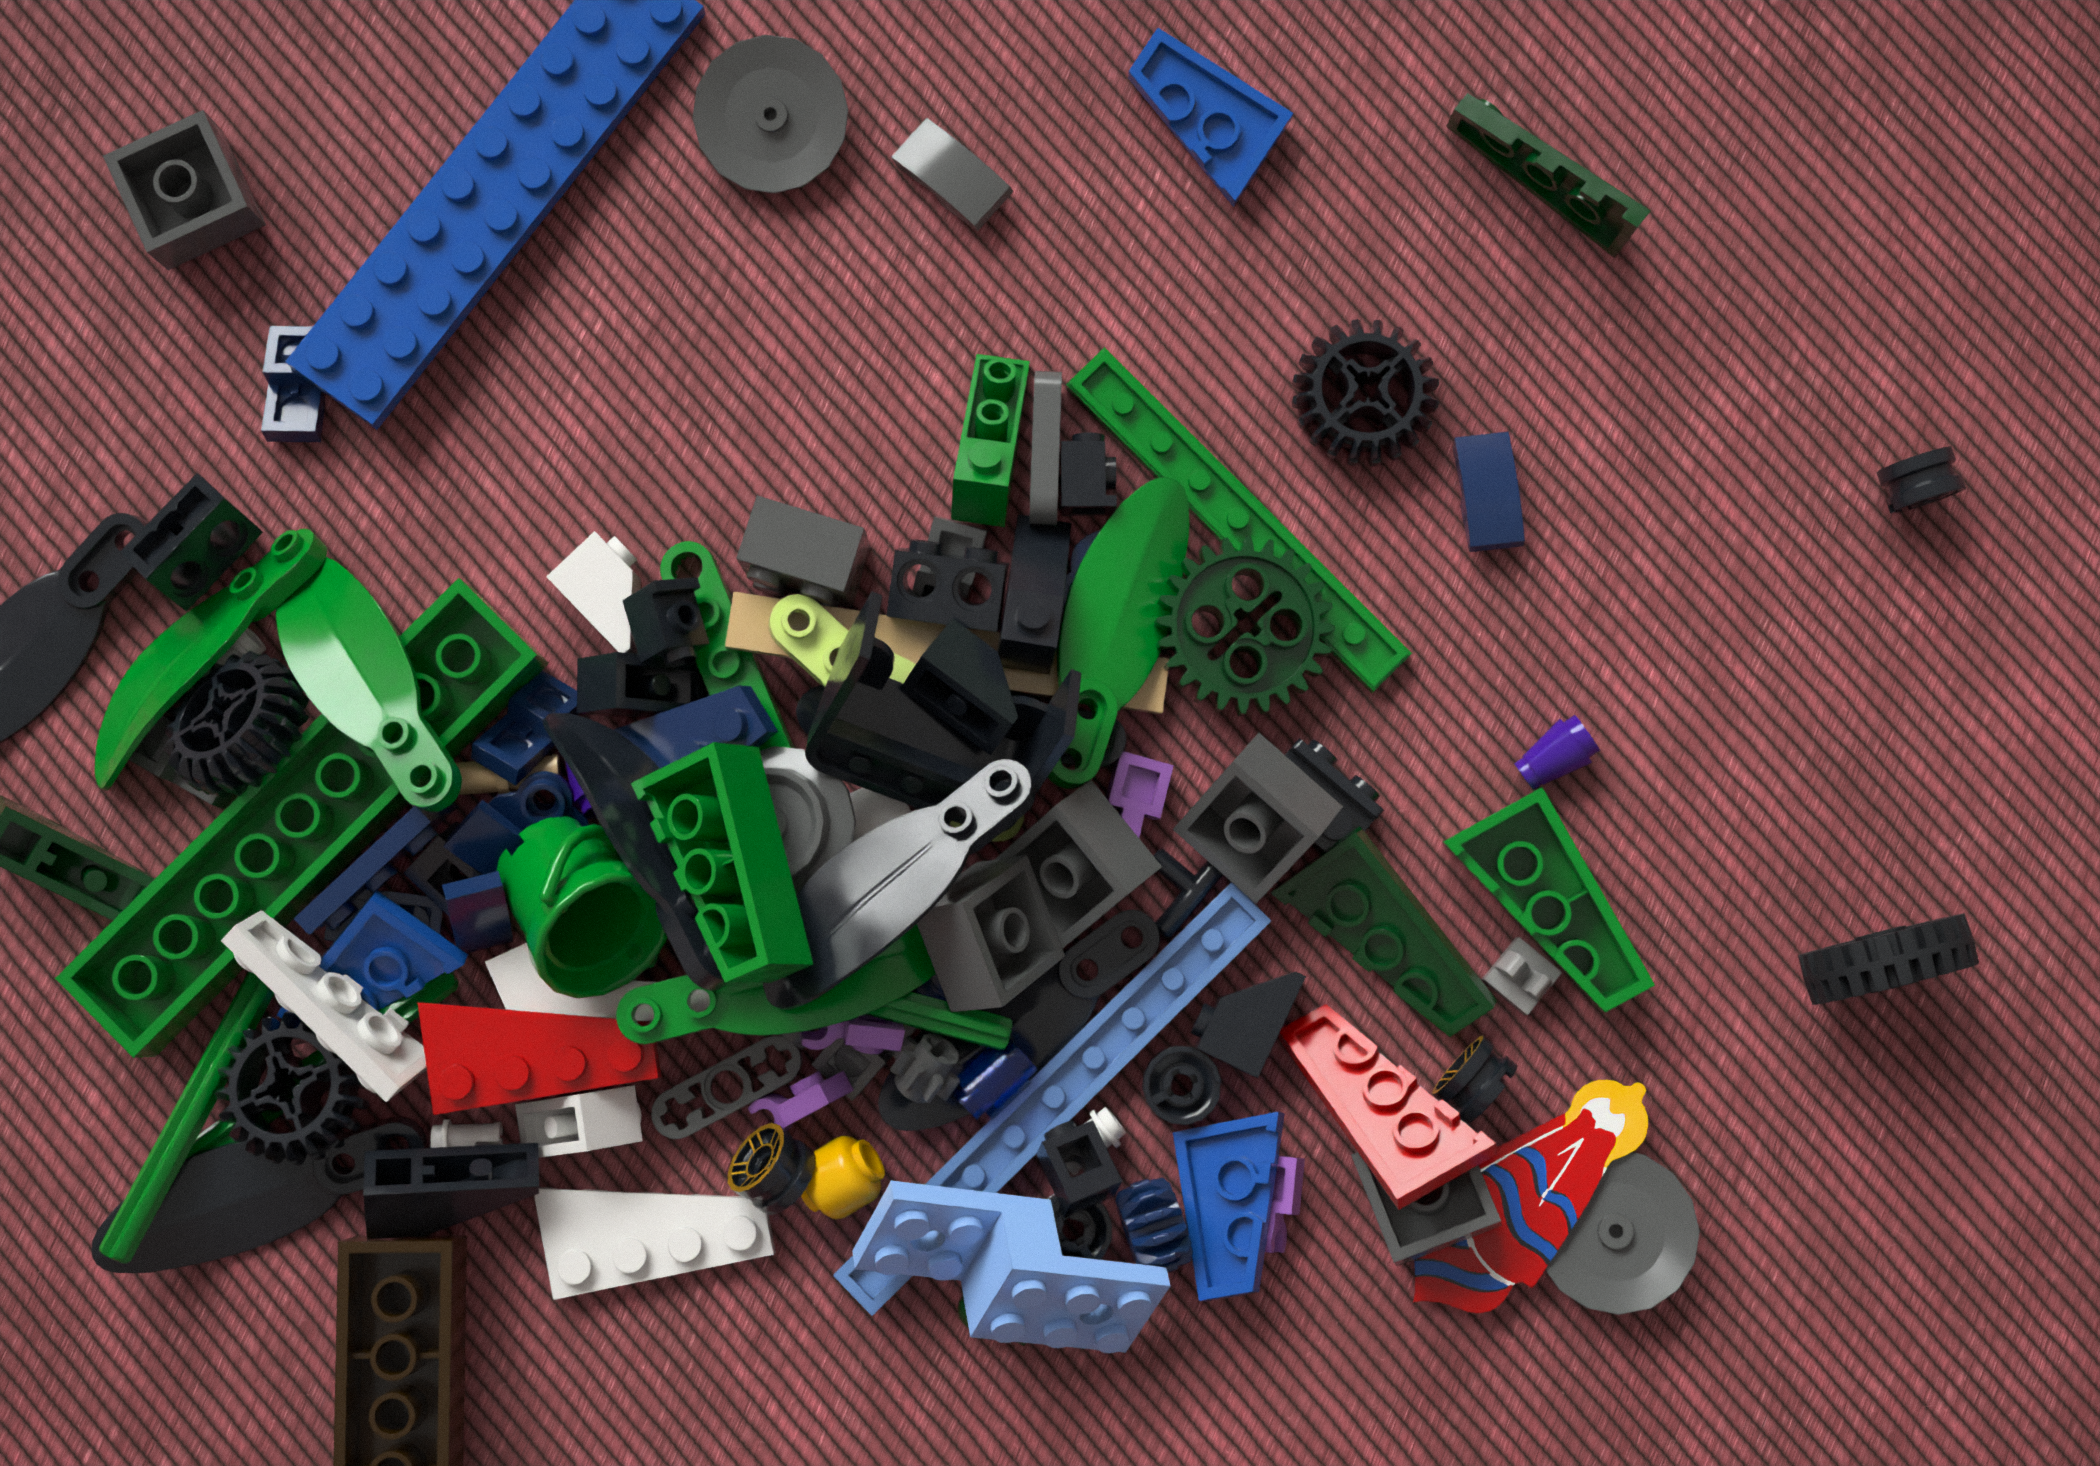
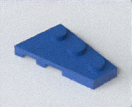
[1128,28,1293,207]
[277,890,468,1019]
[1173,1111,1285,1302]

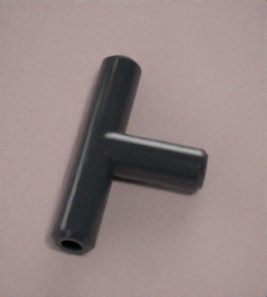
[1154,849,1223,938]

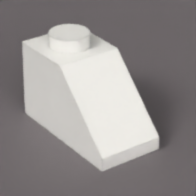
[546,531,641,654]
[515,1085,643,1158]

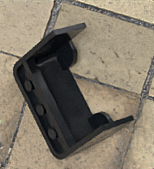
[805,591,1082,832]

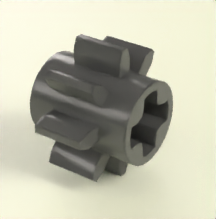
[890,1033,963,1103]

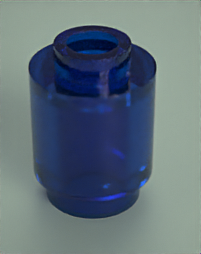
[954,1039,1038,1120]

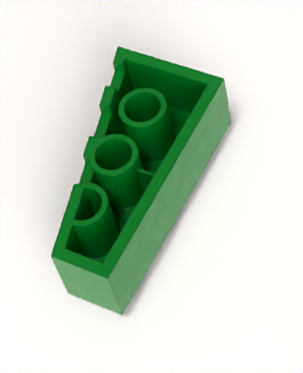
[631,742,814,983]
[1442,787,1655,1012]

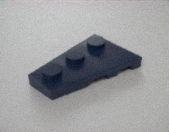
[614,685,778,768]
[294,802,459,935]

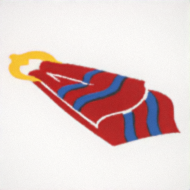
[1413,1080,1648,1313]

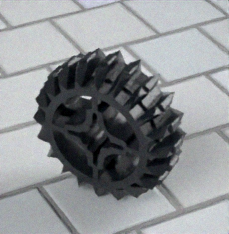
[1291,319,1439,467]
[163,651,310,799]
[214,1011,370,1166]

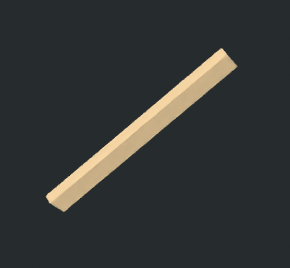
[725,592,1170,714]

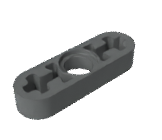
[1030,371,1062,525]
[651,1035,803,1139]

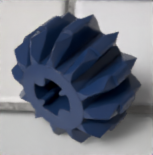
[1115,1178,1193,1273]

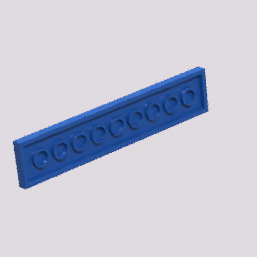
[285,0,706,430]

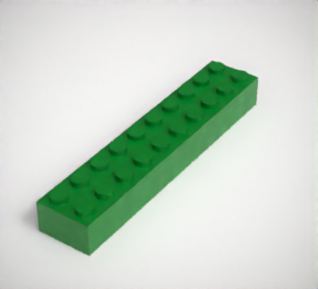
[55,578,549,1058]

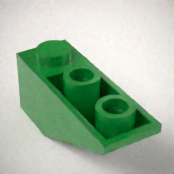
[951,354,1030,527]

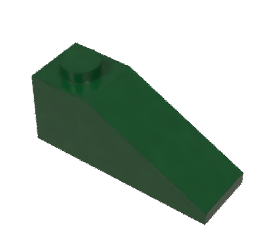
[0,795,155,921]

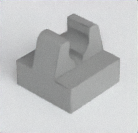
[1481,937,1562,1015]

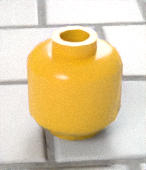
[801,1136,885,1220]

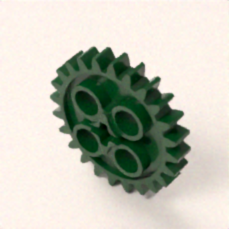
[1154,536,1335,716]

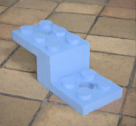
[852,1181,1170,1353]

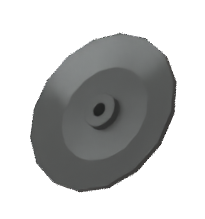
[692,34,849,194]
[760,746,856,895]
[1545,1152,1700,1315]

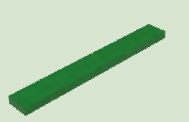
[1066,347,1412,694]

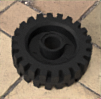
[1798,913,1979,1005]

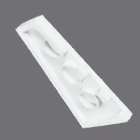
[221,910,427,1102]
[534,1187,776,1300]

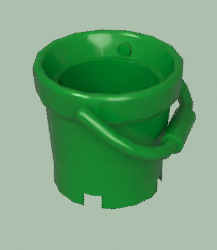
[496,816,667,999]

